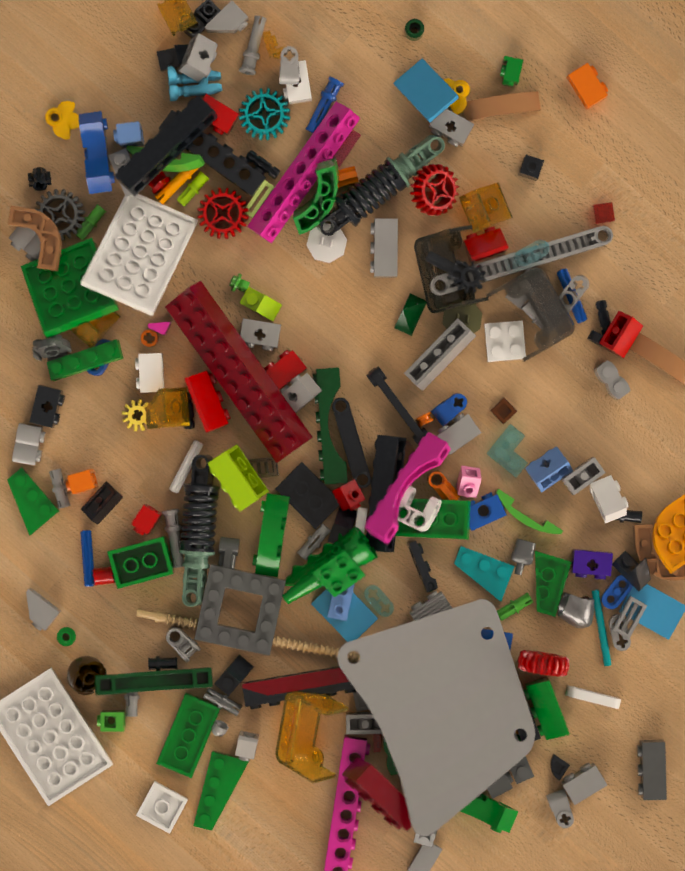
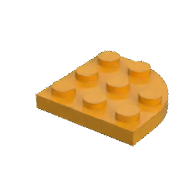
[652,494,685,574]

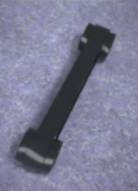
[366,366,428,445]
[332,398,371,488]

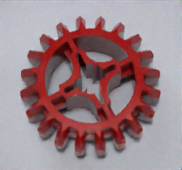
[410,164,460,216]
[197,188,249,239]
[517,650,570,677]

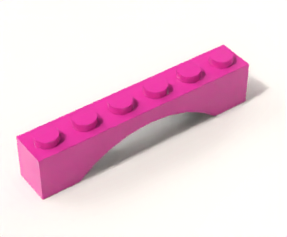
[365,432,451,544]

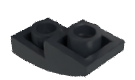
[180,0,221,39]

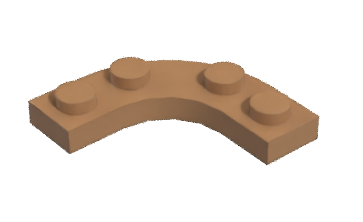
[7,206,62,271]
[634,524,685,581]

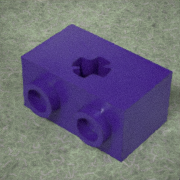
[571,549,613,579]

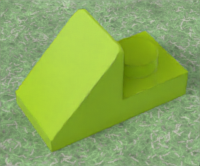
[240,286,282,321]

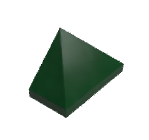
[394,293,427,336]

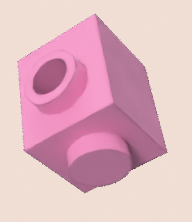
[456,466,481,498]

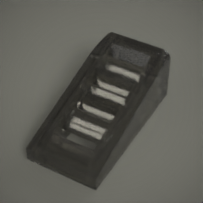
[248,457,280,478]

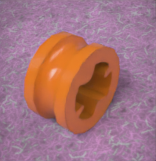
[141,330,159,347]
[415,412,434,427]

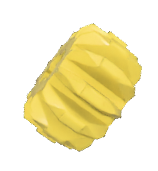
[122,399,154,431]

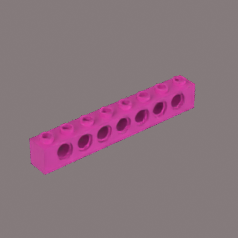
[247,101,360,243]
[324,735,370,871]

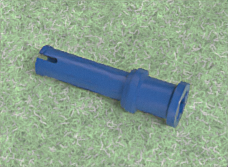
[306,76,344,133]

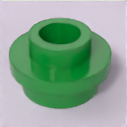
[57,627,76,646]

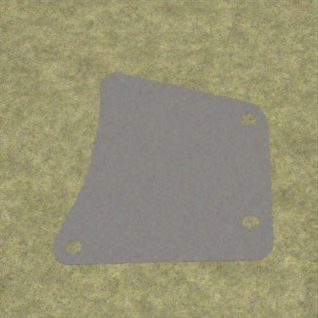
[337,599,535,837]

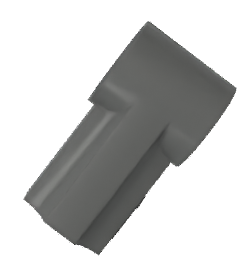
[218,537,240,569]

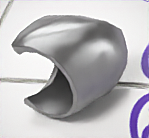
[558,592,594,629]

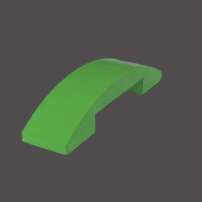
[126,145,205,172]
[495,489,563,534]

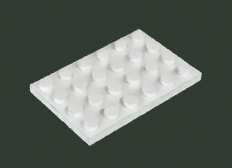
[81,194,198,316]
[0,667,113,806]

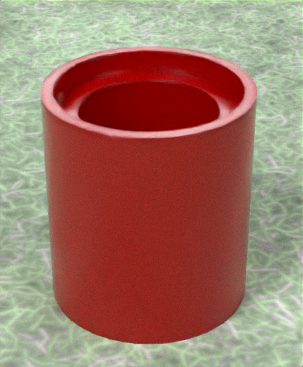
[93,566,115,586]

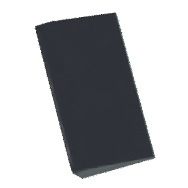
[81,481,123,524]

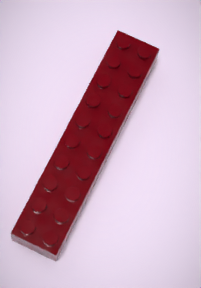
[165,281,313,463]

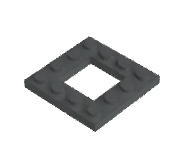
[194,564,286,656]

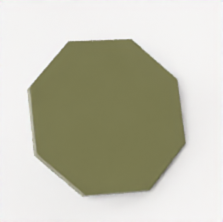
[442,299,482,333]

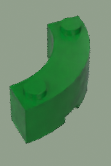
[293,158,339,235]
[252,493,290,577]
[460,793,519,833]

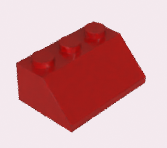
[184,370,231,433]

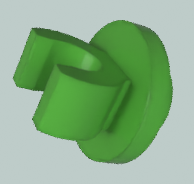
[229,273,250,292]

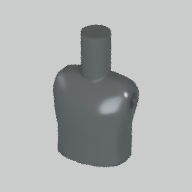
[511,538,536,576]

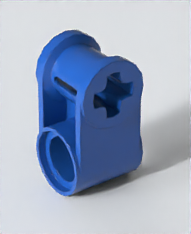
[431,393,467,427]

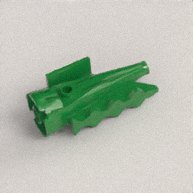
[282,526,378,604]

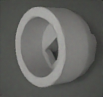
[212,720,229,737]

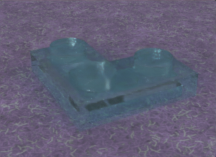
[486,424,528,478]

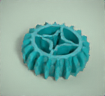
[239,88,290,140]

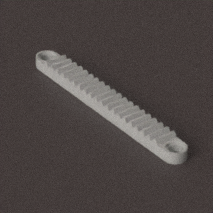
[430,226,613,296]

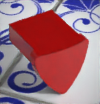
[148,171,172,194]

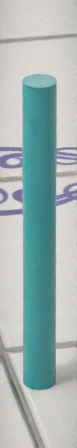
[591,590,612,666]

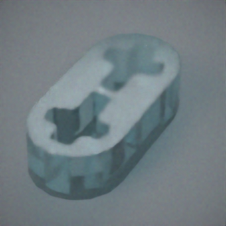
[514,240,550,267]
[364,585,394,617]

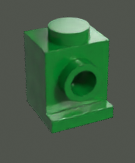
[500,56,523,87]

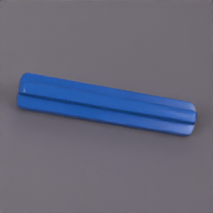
[557,268,587,323]
[80,530,95,587]

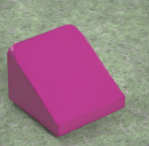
[148,322,172,336]

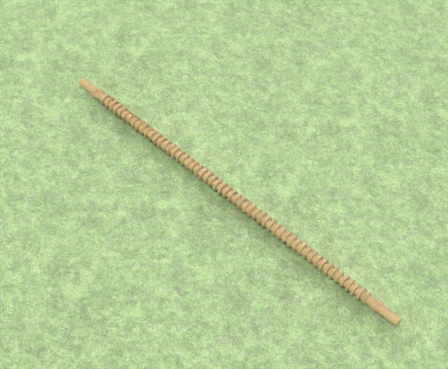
[136,609,360,663]

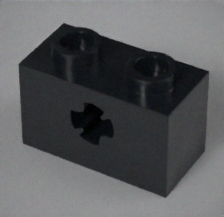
[29,385,65,428]

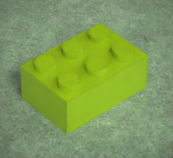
[208,444,269,511]

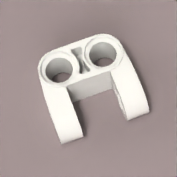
[398,486,442,532]

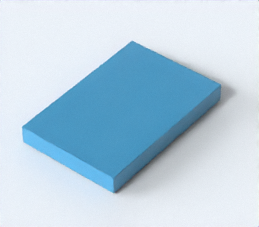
[393,58,459,123]
[618,584,685,640]
[311,589,378,642]

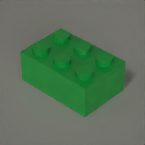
[107,536,175,589]

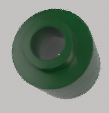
[405,19,424,41]

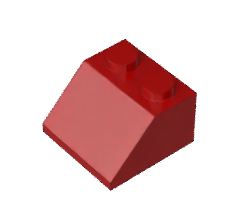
[463,226,509,262]

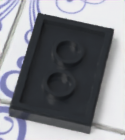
[275,462,339,529]

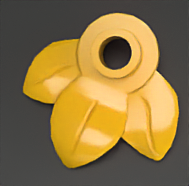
[443,78,470,115]
[45,101,79,140]

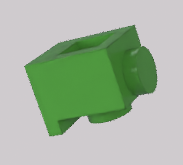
[97,710,125,732]

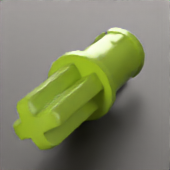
[177,171,209,206]

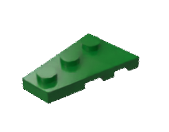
[7,467,59,536]
[535,551,572,617]

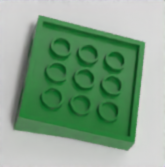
[21,238,119,338]

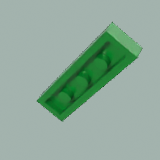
[46,339,124,381]

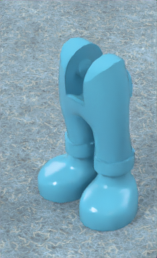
[167,66,222,101]

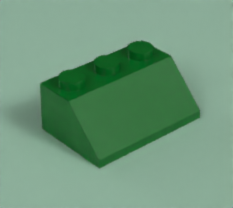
[523,676,570,740]

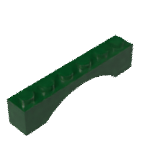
[313,367,348,484]
[94,667,213,695]

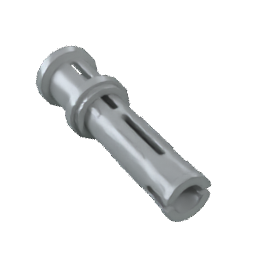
[239,16,267,75]
[162,509,184,568]

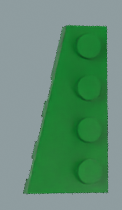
[193,751,249,831]

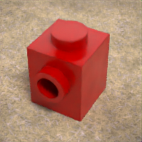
[332,479,365,511]

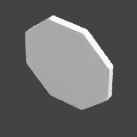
[306,223,347,263]

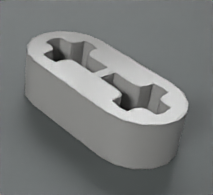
[608,614,631,651]

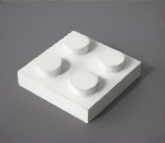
[484,320,526,362]
[136,781,188,834]

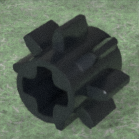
[28,167,52,191]

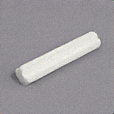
[169,440,203,493]

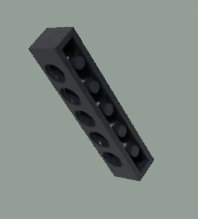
[159,110,266,197]

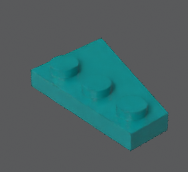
[454,546,515,602]

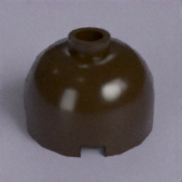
[67,656,107,696]

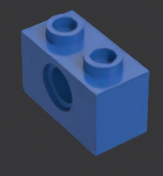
[469,492,507,531]

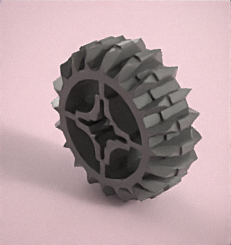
[35,189,85,241]

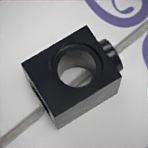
[518,155,544,181]

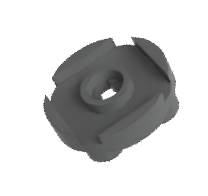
[32,334,71,361]

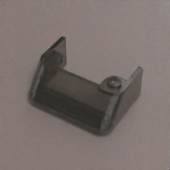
[414,225,489,313]
[486,267,575,362]

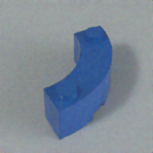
[79,111,115,194]

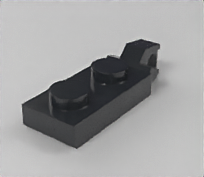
[407,540,438,593]

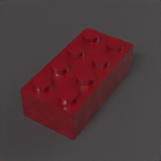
[342,757,412,831]

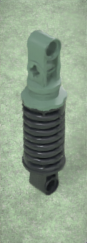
[317,135,445,236]
[179,455,220,607]

